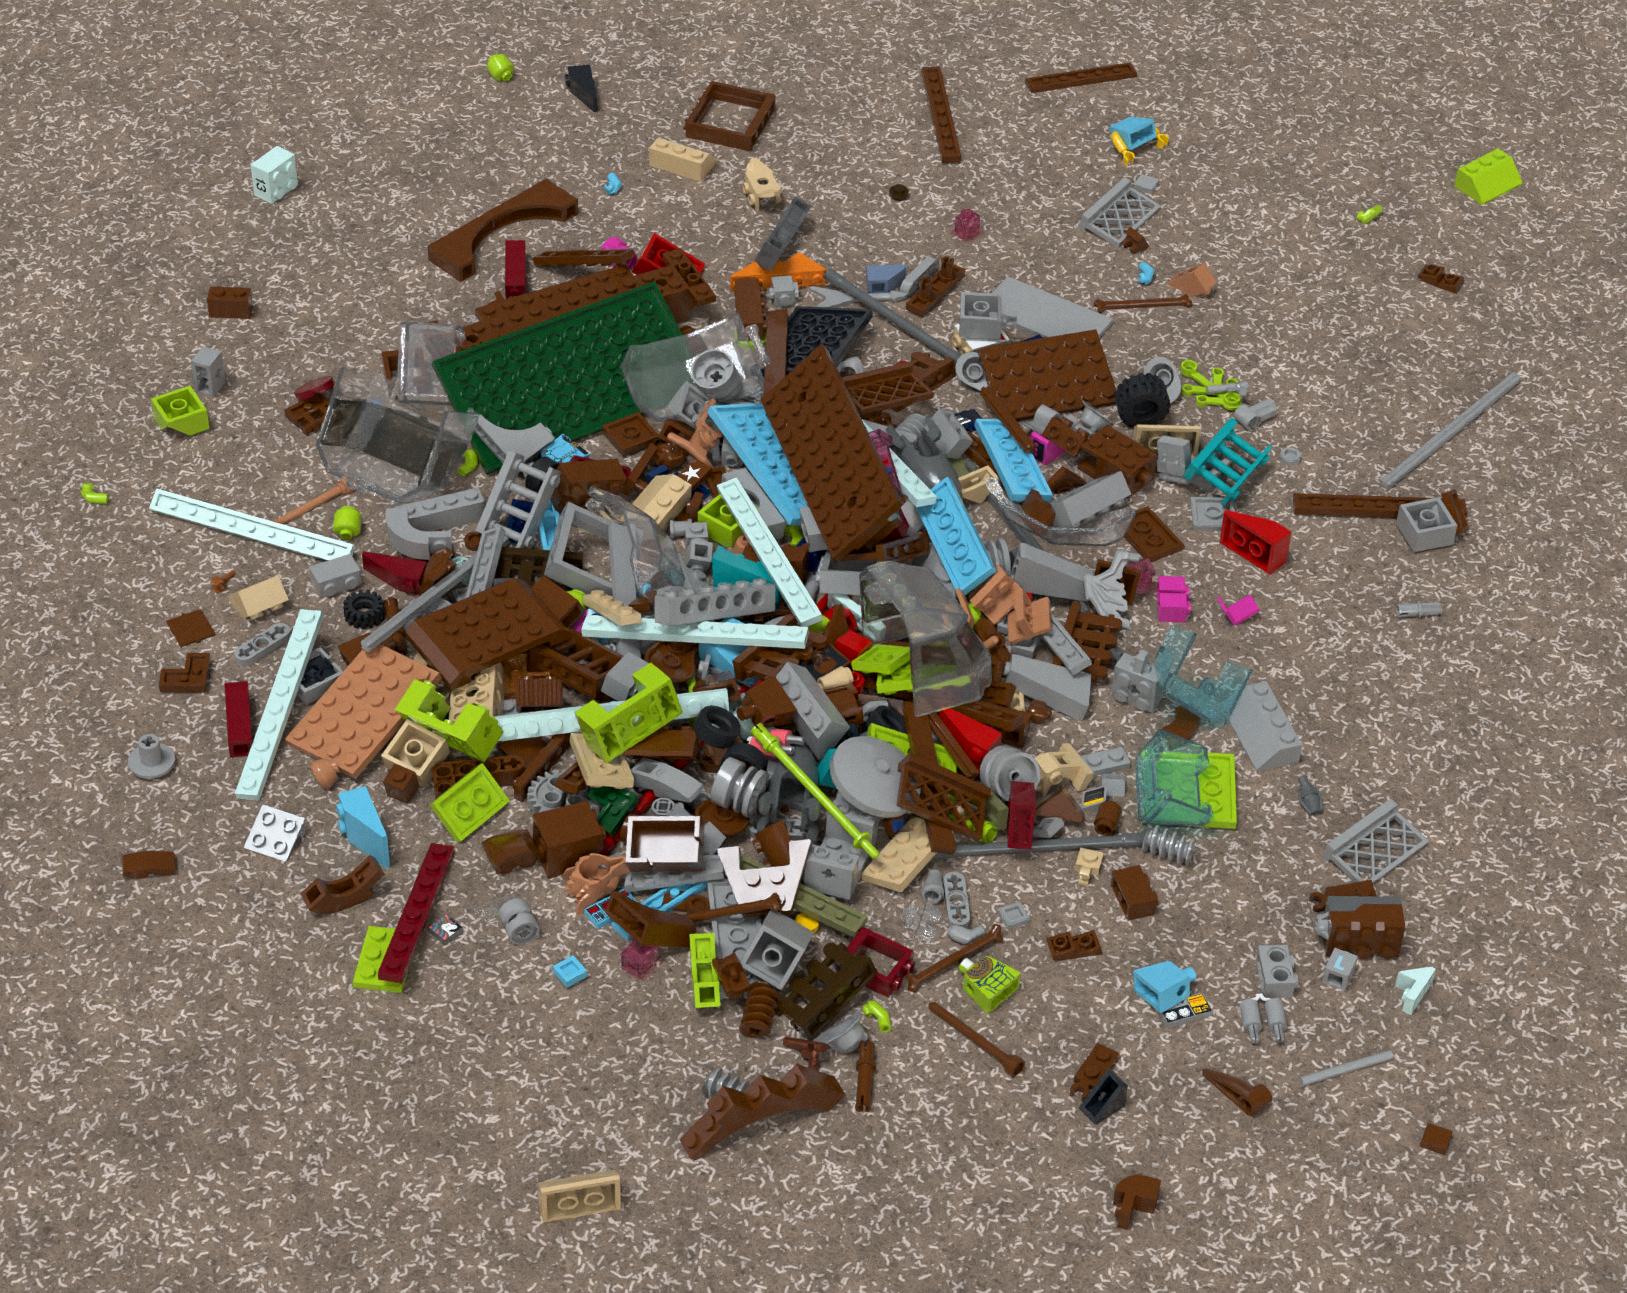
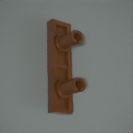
[906,256,966,317]

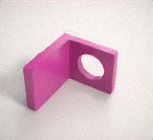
[1217,594,1260,625]

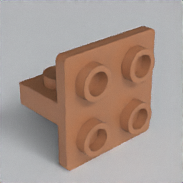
[968,565,1021,625]
[1007,588,1052,644]

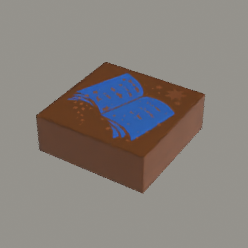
[882,814,907,840]

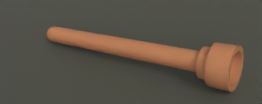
[272,476,355,525]

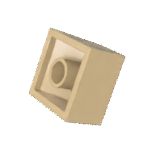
[227,575,289,620]

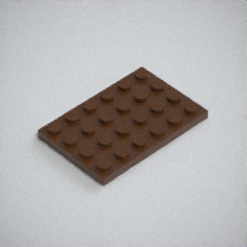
[978,329,1116,421]

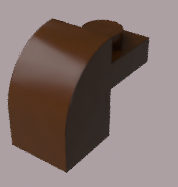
[1113,1175,1161,1230]

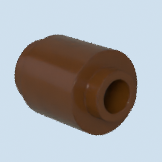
[1094,801,1122,836]

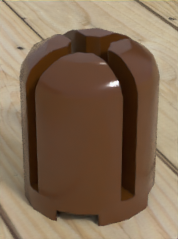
[823,684,864,730]

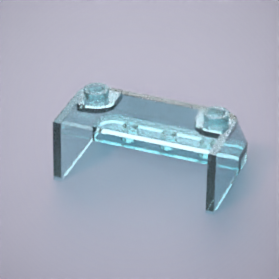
[1154,625,1253,728]

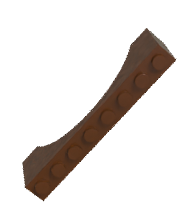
[427,179,578,282]

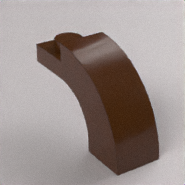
[300,855,385,914]

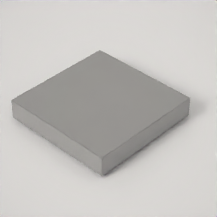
[1190,497,1235,531]

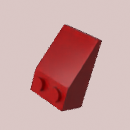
[632,233,705,275]
[1219,510,1292,575]
[939,704,1002,778]

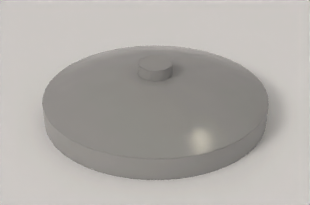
[830,736,921,818]

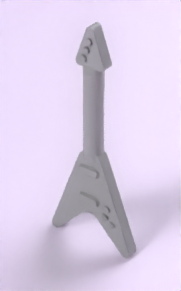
[810,286,907,308]

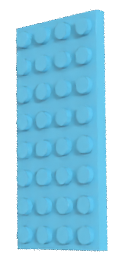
[707,403,806,525]

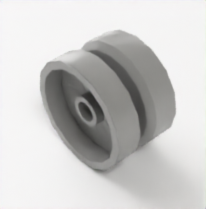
[980,745,1040,801]

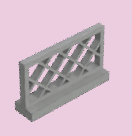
[1078,177,1161,247]
[1321,799,1429,884]

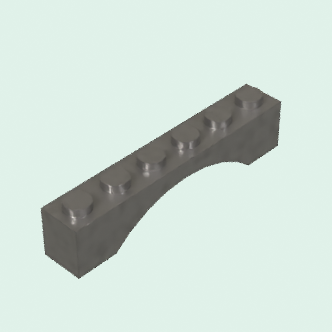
[754,196,812,271]

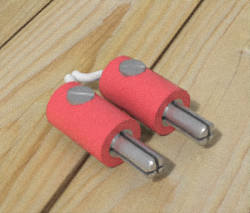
[747,727,805,757]

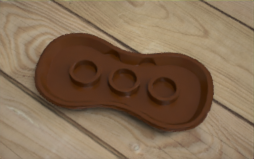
[645,641,699,684]
[695,792,766,838]

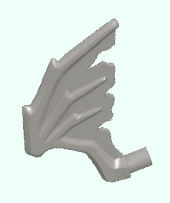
[1083,550,1140,631]

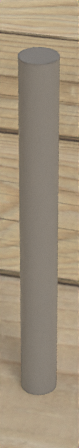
[1299,1050,1393,1087]

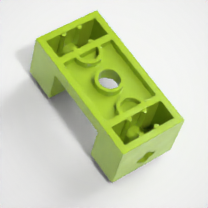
[574,662,683,763]
[395,679,504,762]

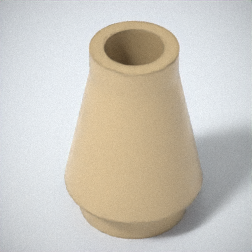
[817,666,853,690]

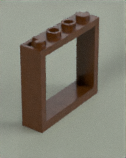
[683,81,776,152]

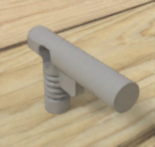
[1206,382,1248,396]

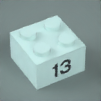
[251,146,298,204]

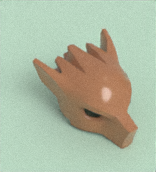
[562,853,630,915]

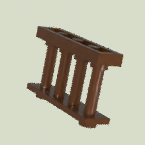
[529,627,624,700]

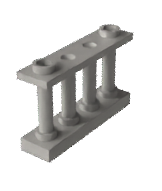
[475,450,561,549]

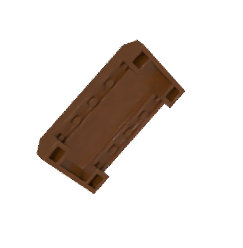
[405,578,570,691]

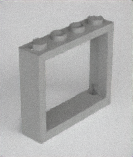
[544,502,640,596]
[816,549,905,597]

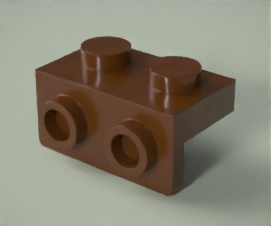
[1042,417,1090,456]

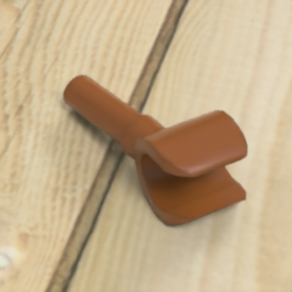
[211,570,235,593]

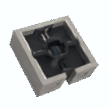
[297,647,343,705]

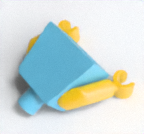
[1110,117,1169,166]

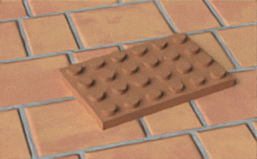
[284,644,442,779]

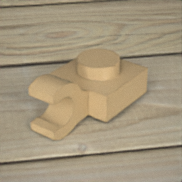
[1075,848,1104,886]

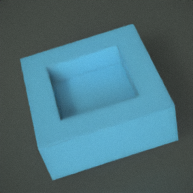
[553,955,587,988]

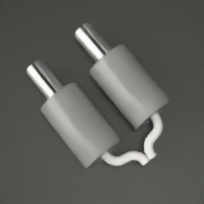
[1240,994,1287,1044]

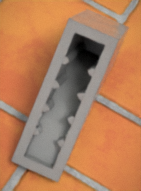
[471,415,554,464]

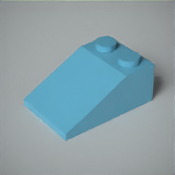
[699,617,776,687]
[336,786,390,868]

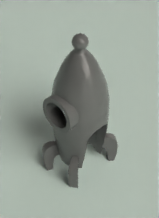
[886,416,963,501]
[757,736,821,844]

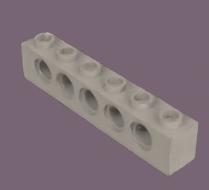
[655,579,775,626]

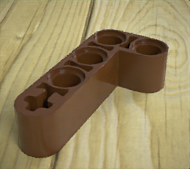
[433,755,525,799]

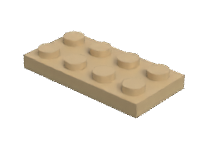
[569,733,634,789]
[861,816,954,892]

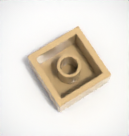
[381,719,450,788]

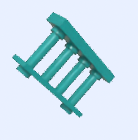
[1183,417,1272,506]

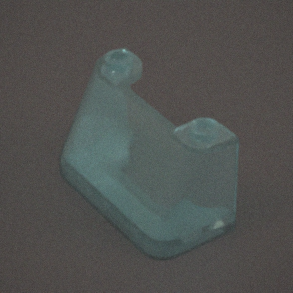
[1135,729,1213,826]

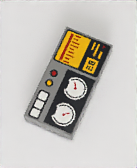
[1157,993,1213,1028]

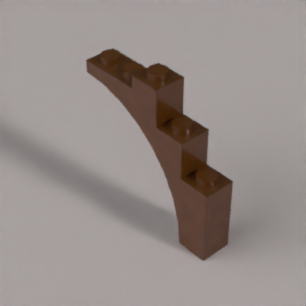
[680,1064,845,1160]

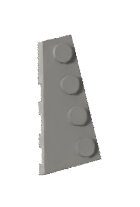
[624,855,725,893]

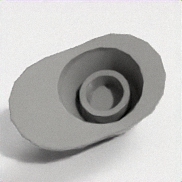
[955,352,988,391]
[1144,357,1182,403]
[1080,401,1114,433]
[813,1011,868,1053]

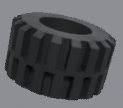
[1114,373,1171,428]

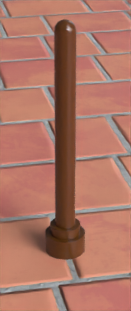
[929,1002,1025,1077]

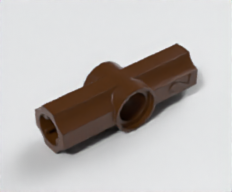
[973,618,1011,677]

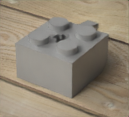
[959,292,1017,339]
[1111,650,1167,713]

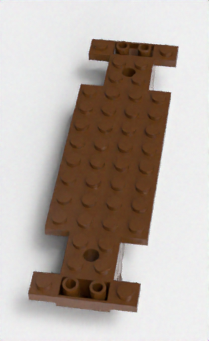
[417,248,716,360]

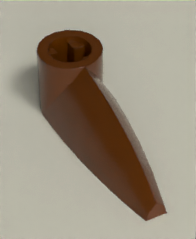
[1202,1069,1272,1116]

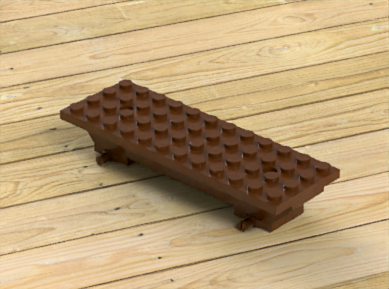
[760,344,908,562]

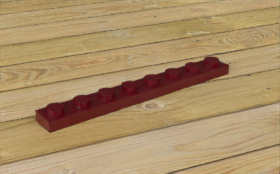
[378,843,454,983]

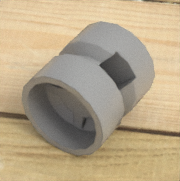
[498,898,540,945]

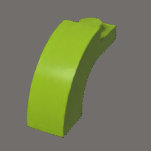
[689,933,720,1008]

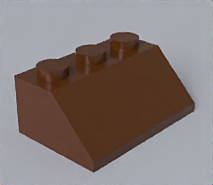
[623,726,701,761]

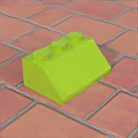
[1454,148,1523,205]

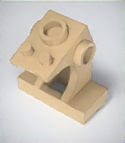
[1034,743,1094,796]

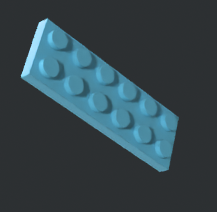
[974,419,1053,502]
[915,477,997,595]

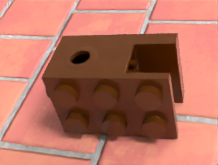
[1078,425,1157,499]

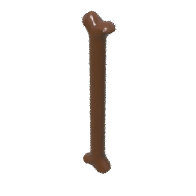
[1094,293,1192,313]
[673,893,781,922]
[906,924,1003,992]

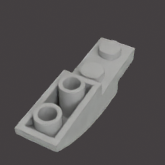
[628,758,704,802]

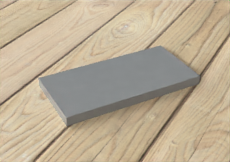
[992,277,1113,339]

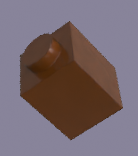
[383,764,420,804]

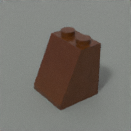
[533,801,606,879]

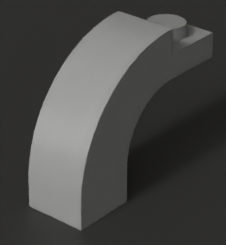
[385,508,452,560]

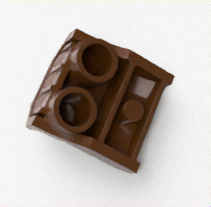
[419,548,457,596]
[482,829,542,874]

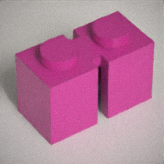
[1156,576,1191,622]

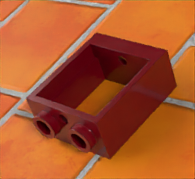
[1007,781,1036,850]
[837,927,915,998]

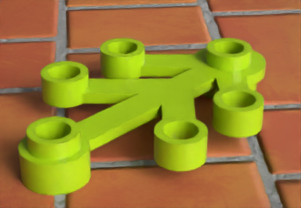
[1180,360,1242,410]

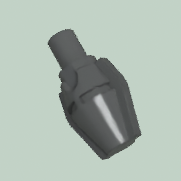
[1298,775,1323,815]

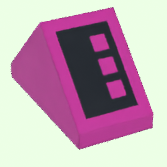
[1031,431,1066,466]

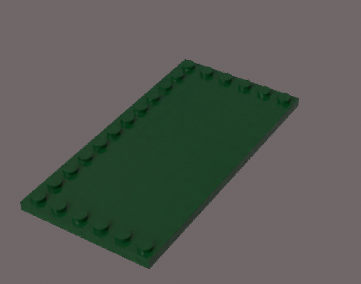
[431,281,697,475]

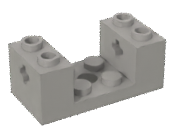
[804,800,879,900]

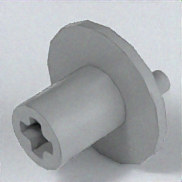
[128,734,175,780]

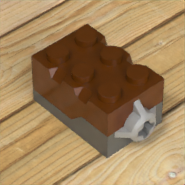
[1315,896,1406,959]

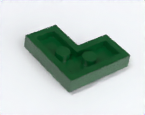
[587,786,640,838]

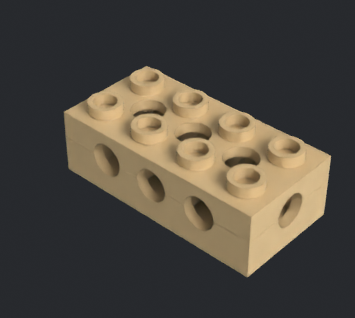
[449,662,506,723]

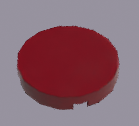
[294,376,335,401]

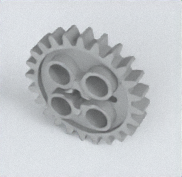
[527,769,603,815]

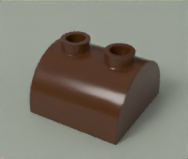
[752,820,792,867]

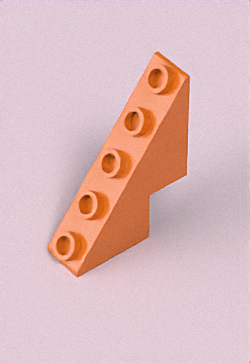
[730,252,827,292]

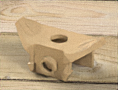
[742,157,783,211]

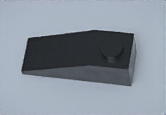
[564,65,597,112]

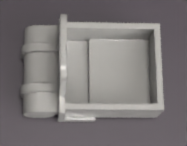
[1157,435,1196,485]

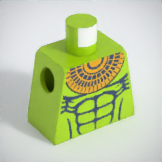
[959,956,1021,1014]

